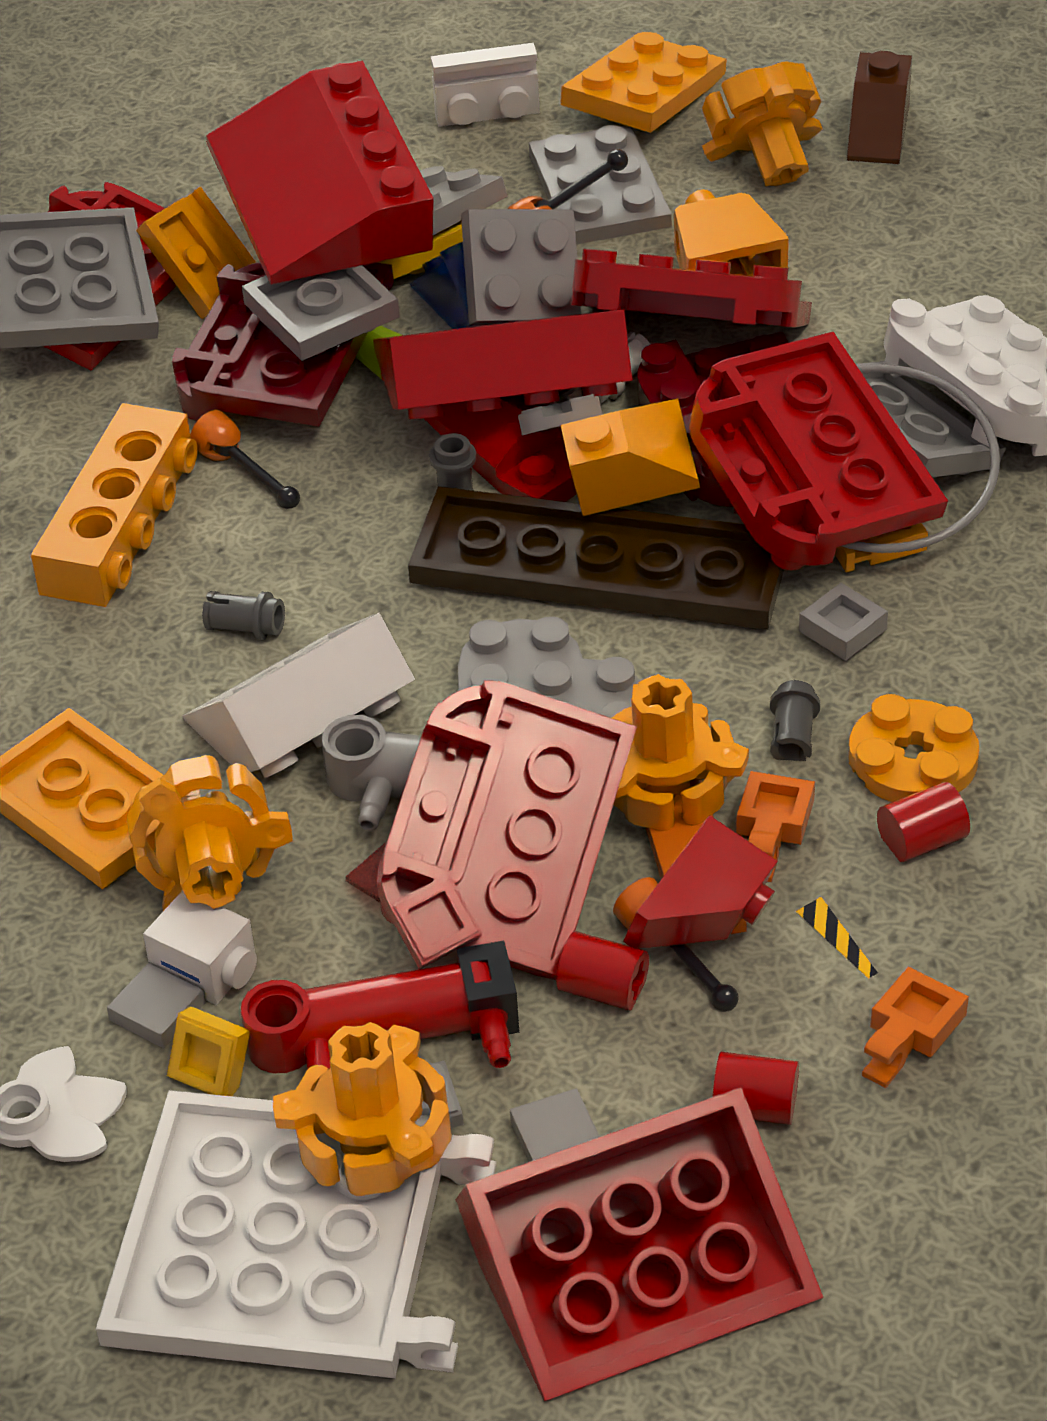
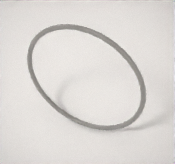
[841,364,1000,553]

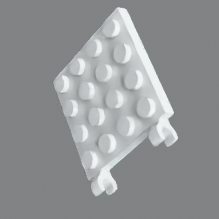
[96,1091,497,1378]

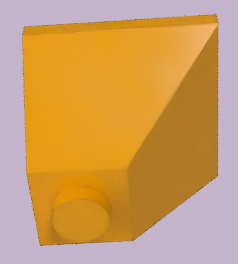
[561,399,700,516]

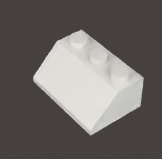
[182,613,415,778]

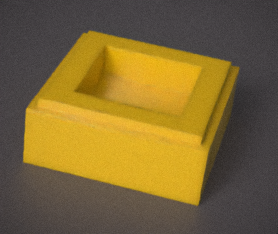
[167,1006,250,1096]

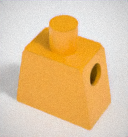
[674,189,789,276]

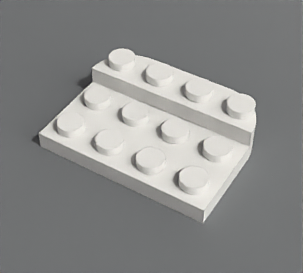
[884,295,1047,456]

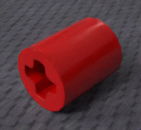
[877,782,970,862]
[556,931,649,1011]
[712,1051,799,1125]

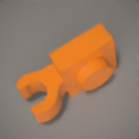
[736,771,815,883]
[862,966,969,1088]

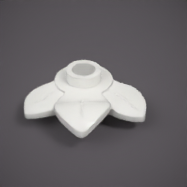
[0,1046,127,1162]

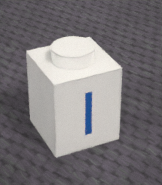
[143,890,257,1005]

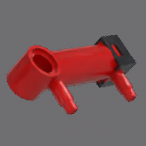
[241,940,520,1073]

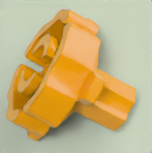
[702,61,823,186]
[612,674,749,831]
[127,755,293,911]
[273,1022,452,1196]

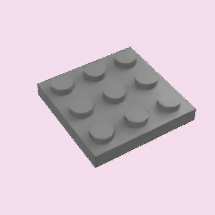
[0,207,159,349]

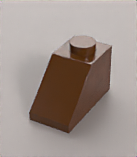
[847,51,912,164]

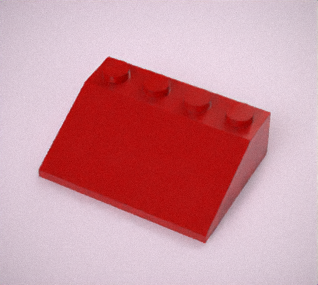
[206,60,434,285]
[373,310,632,420]
[455,1087,824,1402]

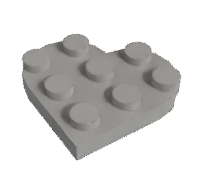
[458,617,641,718]

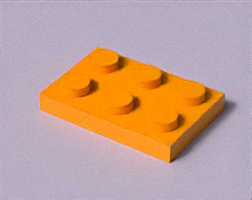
[560,32,727,133]
[0,708,163,890]

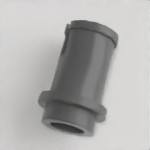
[429,433,477,491]
[202,591,285,640]
[770,680,820,761]

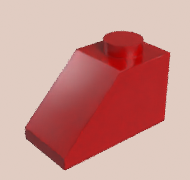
[623,815,778,949]

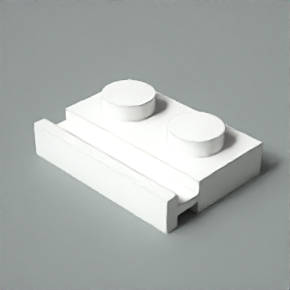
[431,43,540,127]

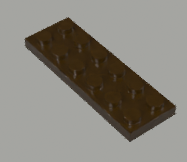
[408,486,784,630]

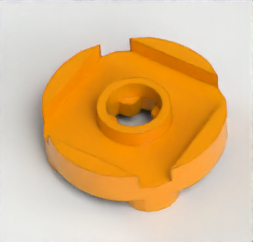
[848,694,979,802]

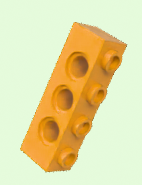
[31,403,197,607]

